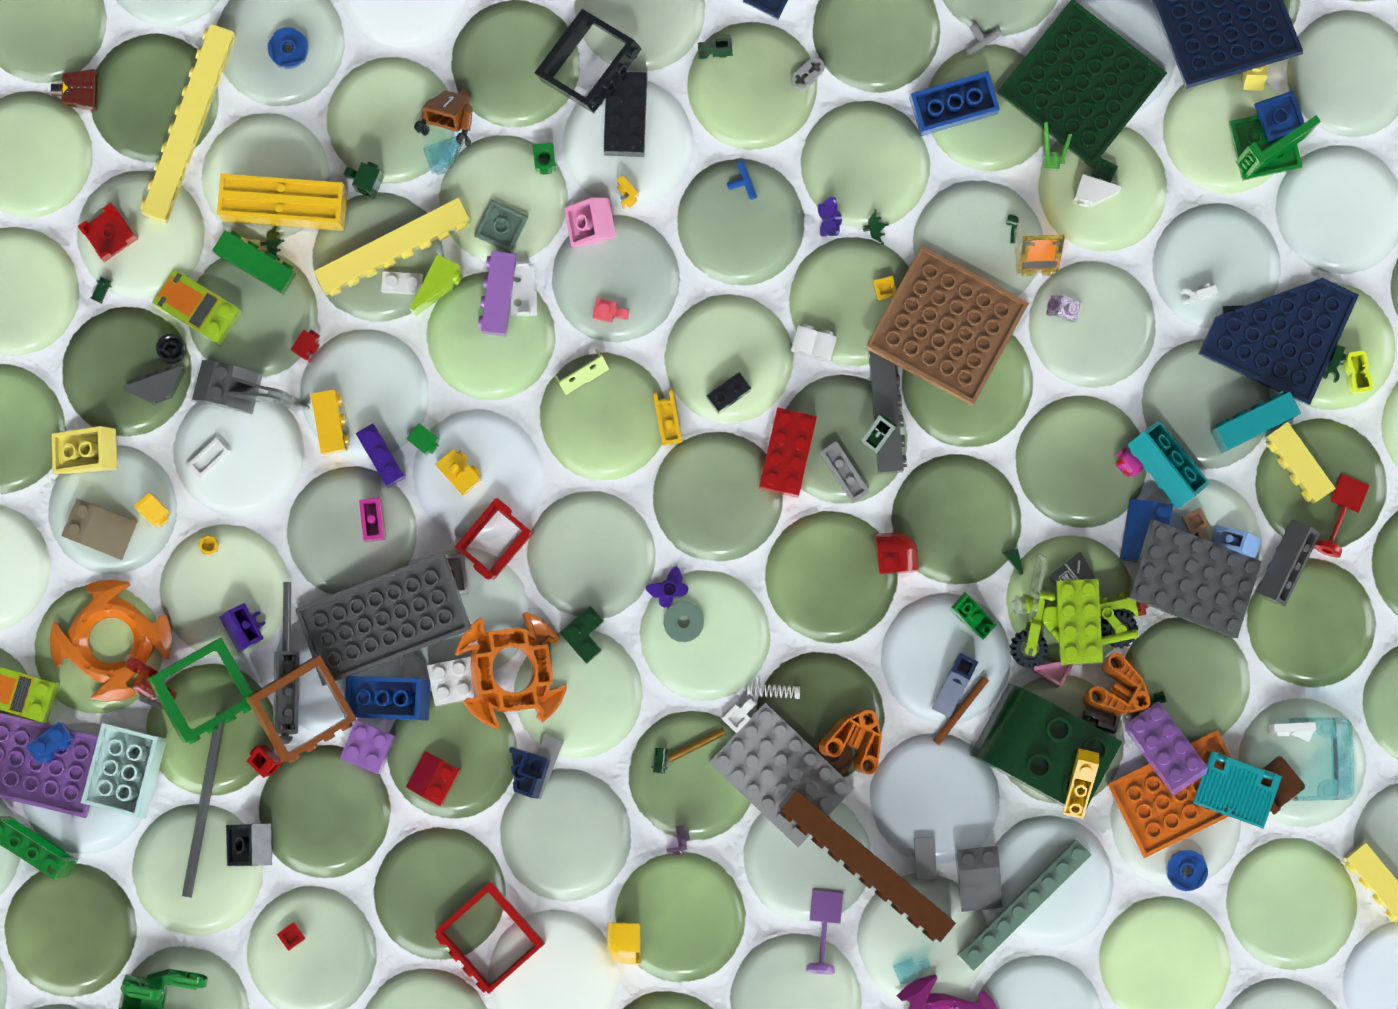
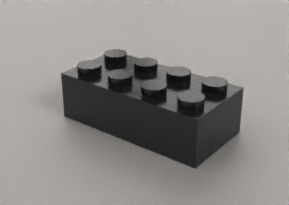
[604,72,648,157]

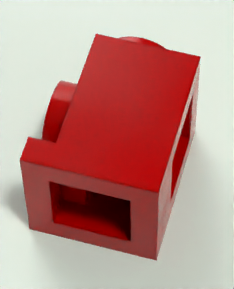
[290,329,320,363]
[246,744,283,778]

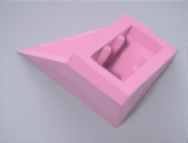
[1032,662,1073,687]

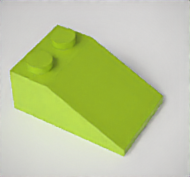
[410,254,463,316]

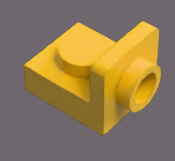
[616,175,639,209]

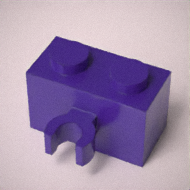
[219,603,266,653]

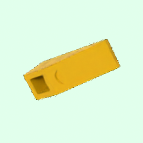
[1063,749,1099,819]

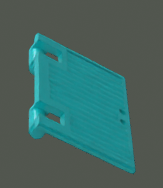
[1193,751,1282,829]

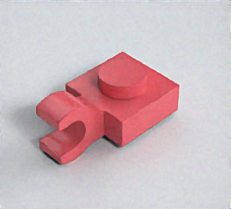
[592,298,629,323]

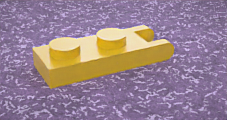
[653,389,683,446]

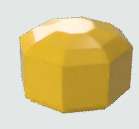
[198,535,220,555]

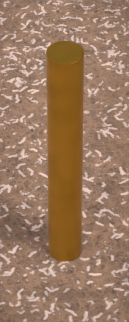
[667,728,726,762]

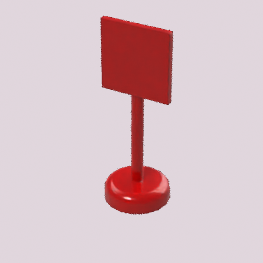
[1314,474,1370,558]

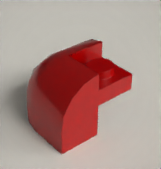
[874,532,920,574]

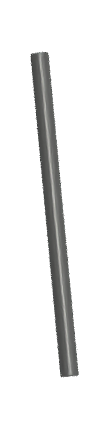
[182,713,225,898]

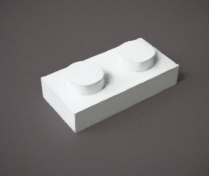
[381,271,424,295]

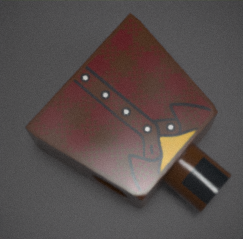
[51,69,98,111]

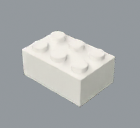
[427,656,493,706]

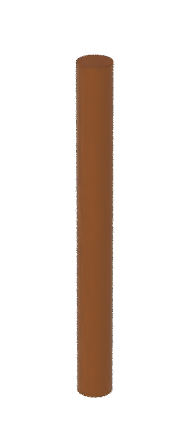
[933,676,989,745]

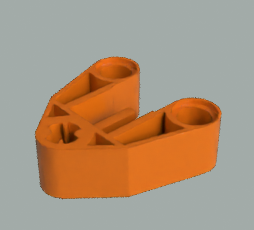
[1083,653,1151,716]
[819,709,882,775]

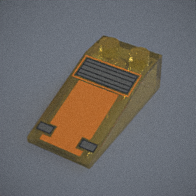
[1015,234,1065,277]

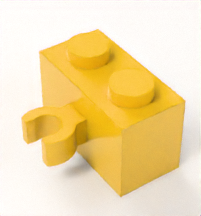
[435,448,482,497]

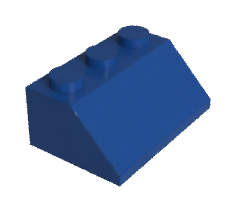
[1120,499,1173,562]

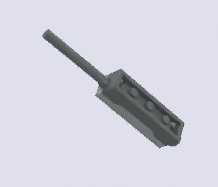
[273,582,299,744]

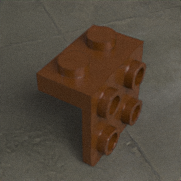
[1261,756,1305,815]

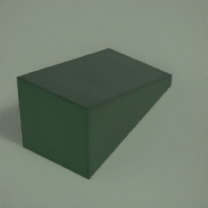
[1002,549,1023,575]

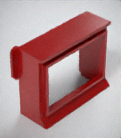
[455,498,533,580]

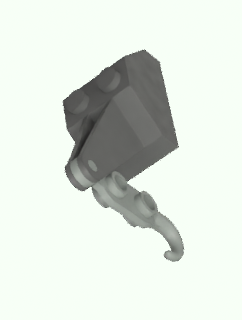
[192,360,310,414]

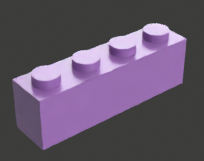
[478,251,517,337]

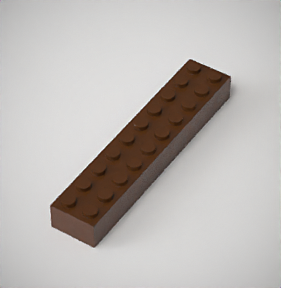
[778,788,956,943]

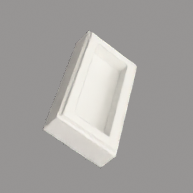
[187,437,231,480]

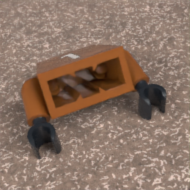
[414,90,473,147]

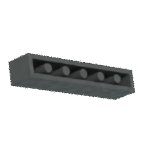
[868,351,907,474]

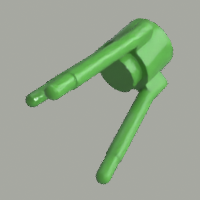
[1042,122,1072,169]

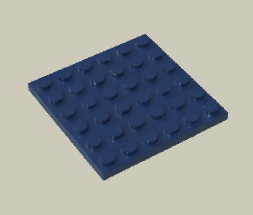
[1152,0,1303,89]

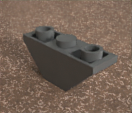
[123,365,185,405]

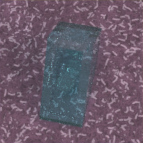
[423,137,464,175]

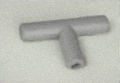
[965,24,1002,56]

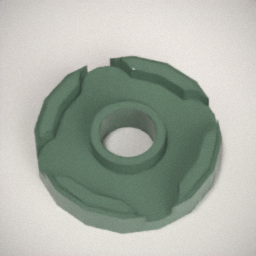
[663,601,704,642]

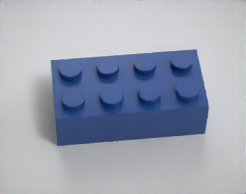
[909,71,1000,136]

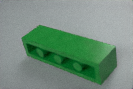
[212,230,296,295]

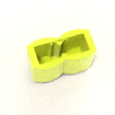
[1343,350,1373,395]

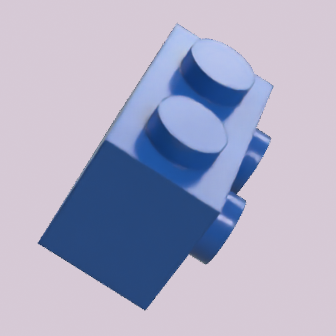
[26,721,76,764]

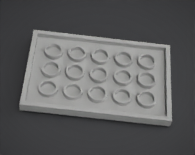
[709,703,855,847]

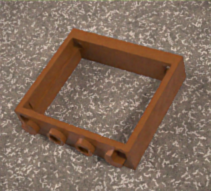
[245,655,356,763]

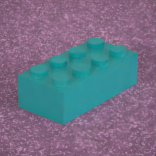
[1211,391,1301,453]
[1127,419,1211,509]

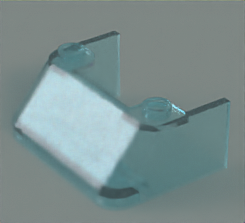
[1289,717,1355,801]

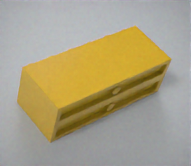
[217,173,348,231]

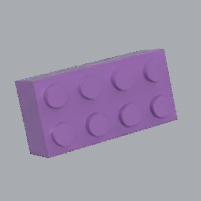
[1125,702,1207,796]

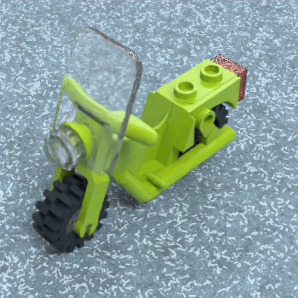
[1009,553,1148,668]

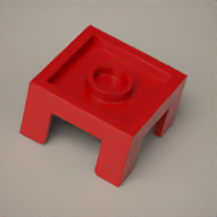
[78,203,138,262]

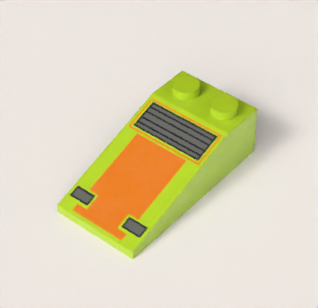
[152,269,242,346]
[0,666,60,723]

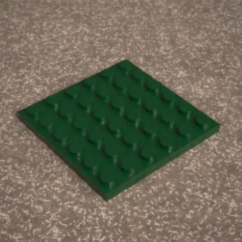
[997,0,1167,168]

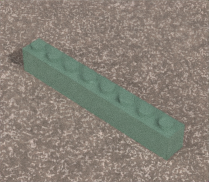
[958,840,1092,971]

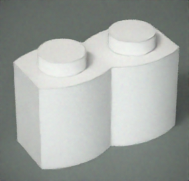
[791,324,837,362]

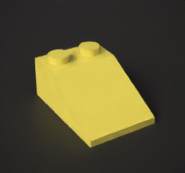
[52,426,117,474]

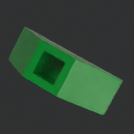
[950,592,996,640]

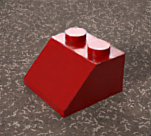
[406,751,461,806]

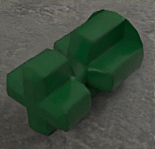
[1148,691,1166,708]

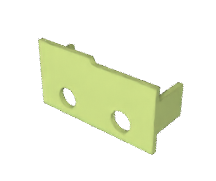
[554,349,609,395]

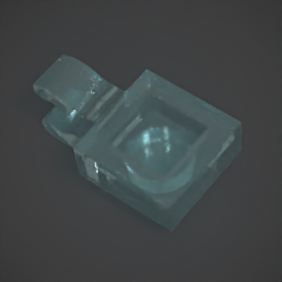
[893,958,931,985]

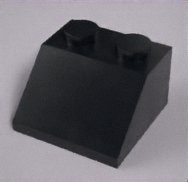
[226,824,272,866]

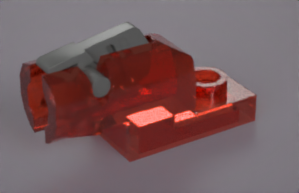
[122,654,177,710]

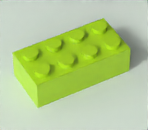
[1056,579,1103,665]

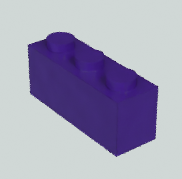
[355,423,406,488]

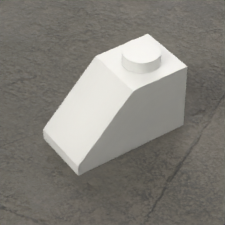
[1073,174,1122,208]

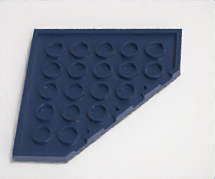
[1198,278,1359,405]

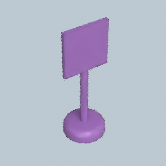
[806,890,843,975]

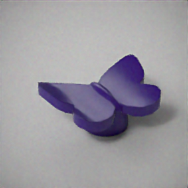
[817,197,842,237]
[645,566,689,608]

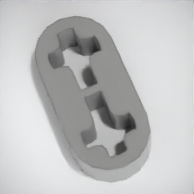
[791,58,825,90]

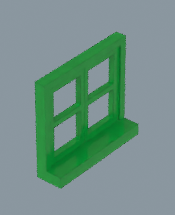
[1235,115,1321,178]

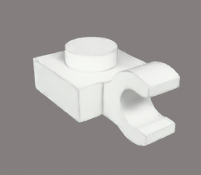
[1179,284,1218,305]
[722,698,756,733]

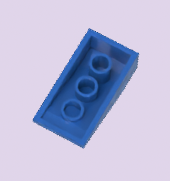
[344,676,430,721]

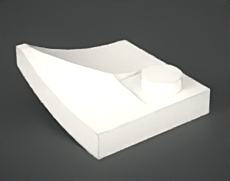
[1267,722,1316,742]

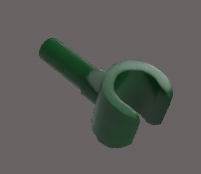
[1006,214,1019,244]

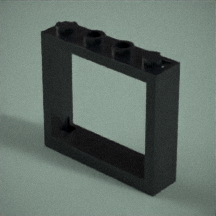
[534,9,642,114]

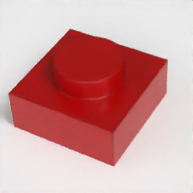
[277,922,306,951]

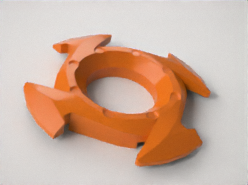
[50,579,172,702]
[455,612,567,729]

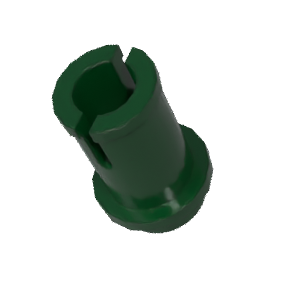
[90,277,112,304]
[651,748,668,774]

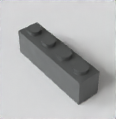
[1256,520,1320,607]

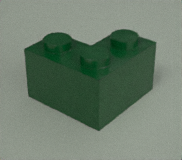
[559,606,604,664]

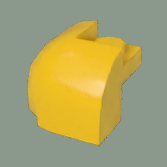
[607,922,641,965]

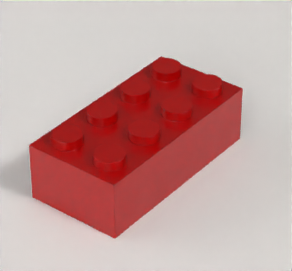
[759,407,817,498]

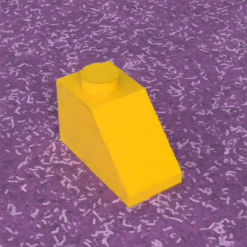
[134,492,171,527]

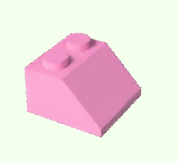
[564,198,616,247]

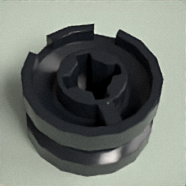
[156,334,187,364]

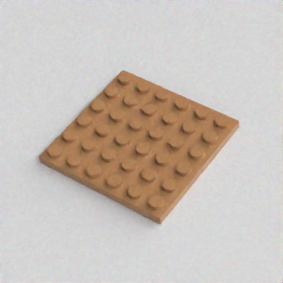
[865,245,1029,406]

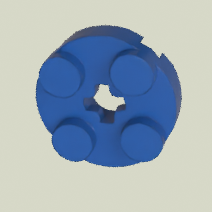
[268,27,309,69]
[1166,850,1208,891]

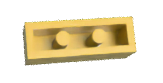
[310,389,350,455]

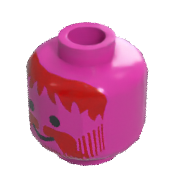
[1115,447,1144,477]

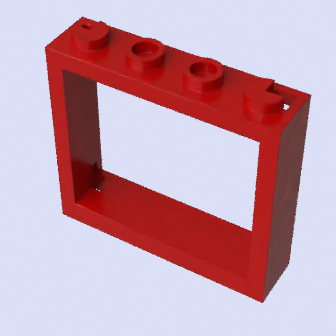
[434,881,546,994]

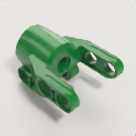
[119,969,208,1009]

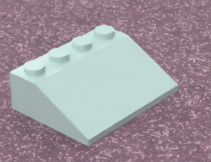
[81,723,167,819]

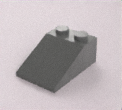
[955,846,1003,912]

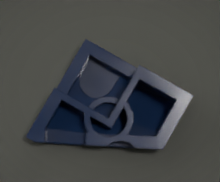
[509,747,551,799]

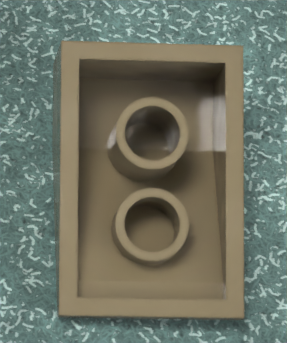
[61,498,138,560]

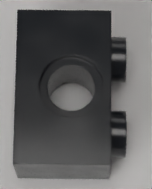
[706,372,751,415]

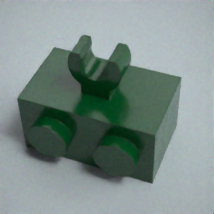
[344,162,384,199]

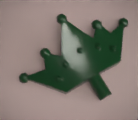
[863,209,889,245]
[260,226,285,261]

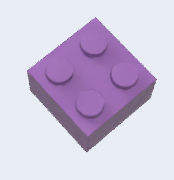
[340,720,396,774]

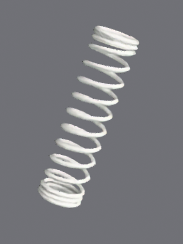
[747,683,800,699]

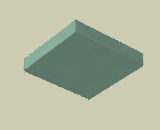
[474,199,528,253]

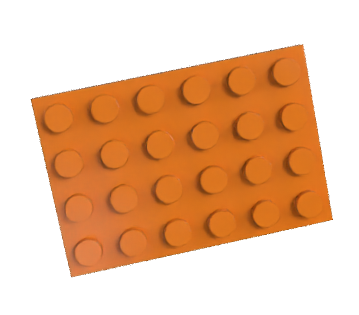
[1107,730,1232,858]

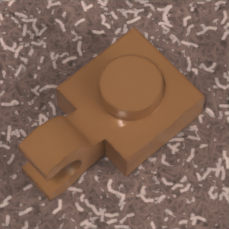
[1181,508,1211,541]

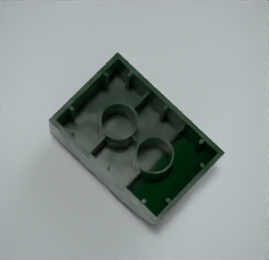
[970,683,1122,809]

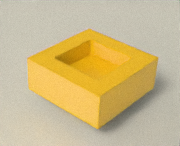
[873,276,896,301]

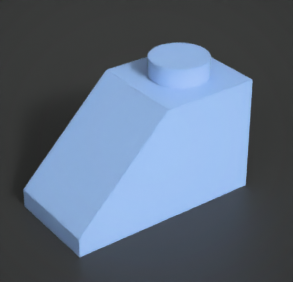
[1211,525,1262,558]

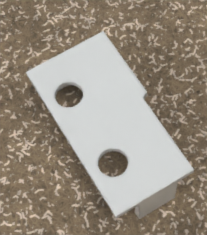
[511,263,537,316]

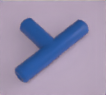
[727,160,757,200]

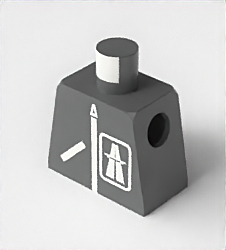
[1048,552,1096,585]

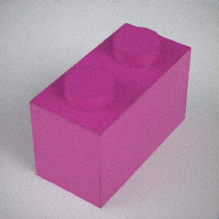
[359,498,386,542]

